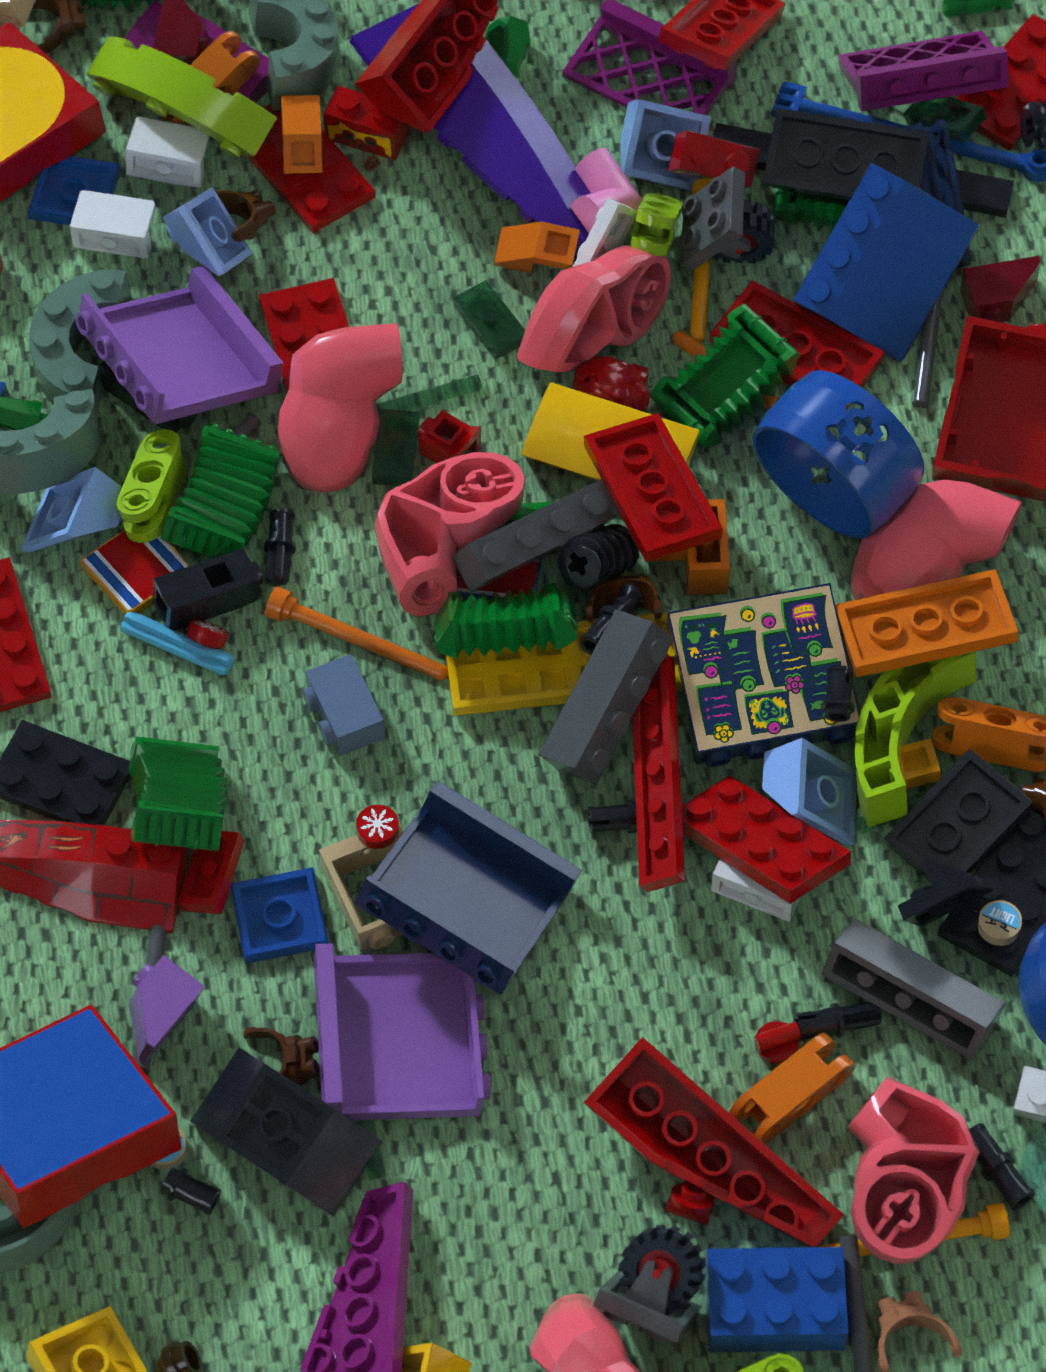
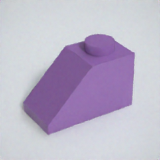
[130,955,205,1064]

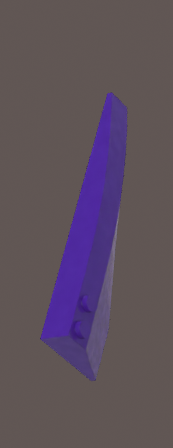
[349,4,591,264]

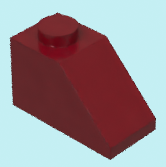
[154,0,214,65]
[960,256,1041,323]

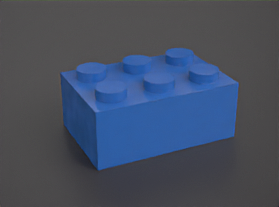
[705,1247,848,1352]

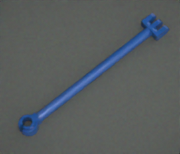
[770,82,1046,182]

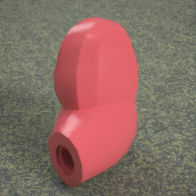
[517,245,671,372]
[278,323,402,493]
[374,452,525,617]
[850,479,1023,600]
[847,1076,979,1264]
[530,1293,640,1372]

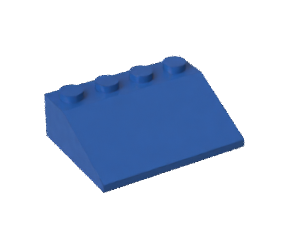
[793,163,980,362]

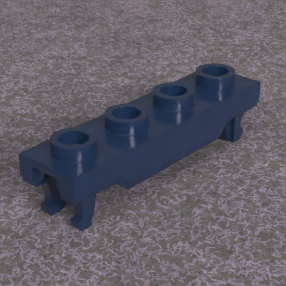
[908,119,971,268]

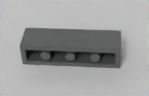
[453,479,620,593]
[538,610,673,785]
[821,919,1006,1060]

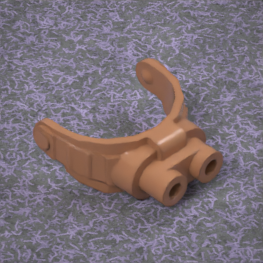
[877,1291,962,1372]

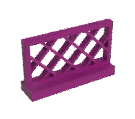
[562,0,737,116]
[838,31,1008,112]

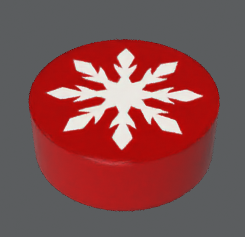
[186,619,230,649]
[356,804,399,849]

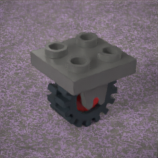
[680,167,775,270]
[593,1224,706,1343]

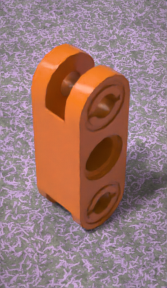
[159,31,261,127]
[931,697,1046,772]
[729,1033,856,1145]

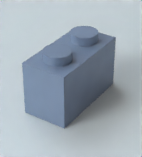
[302,654,385,756]

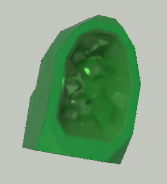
[484,15,531,75]

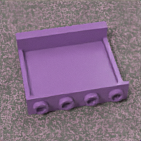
[76,266,283,425]
[314,944,491,1120]

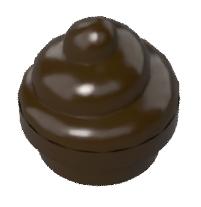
[155,1341,203,1372]

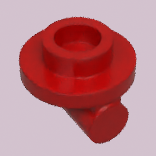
[754,1021,801,1064]
[665,1181,715,1226]

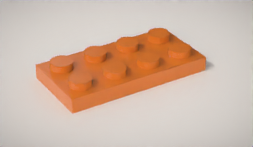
[835,569,1019,678]

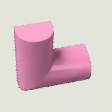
[570,147,643,233]

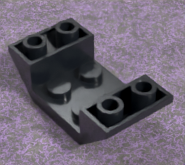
[190,1048,383,1216]

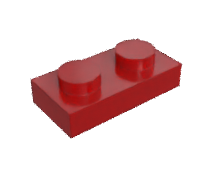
[177,831,245,915]

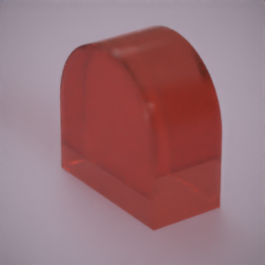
[364,154,381,172]

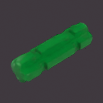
[942,0,1015,18]

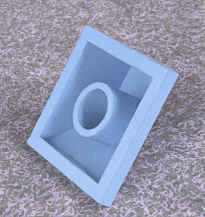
[620,99,711,191]
[163,187,253,276]
[21,467,123,553]
[762,738,857,845]

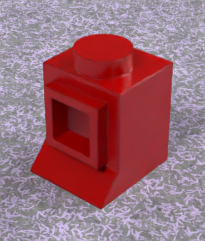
[417,410,481,463]

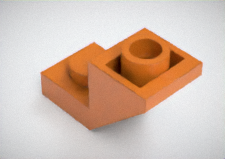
[281,95,322,173]
[494,222,580,273]

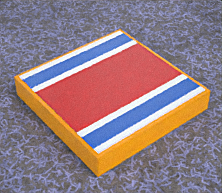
[80,523,191,614]

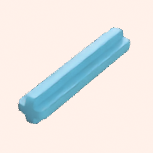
[120,612,235,675]

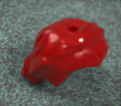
[572,356,649,411]

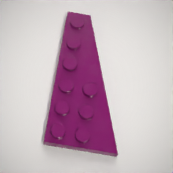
[300,1182,413,1372]

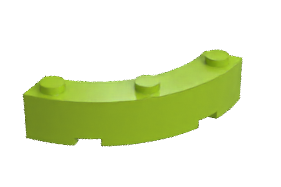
[86,37,277,159]
[855,651,976,828]

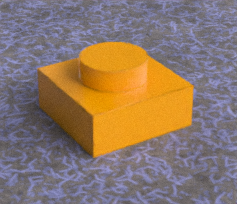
[899,738,942,789]

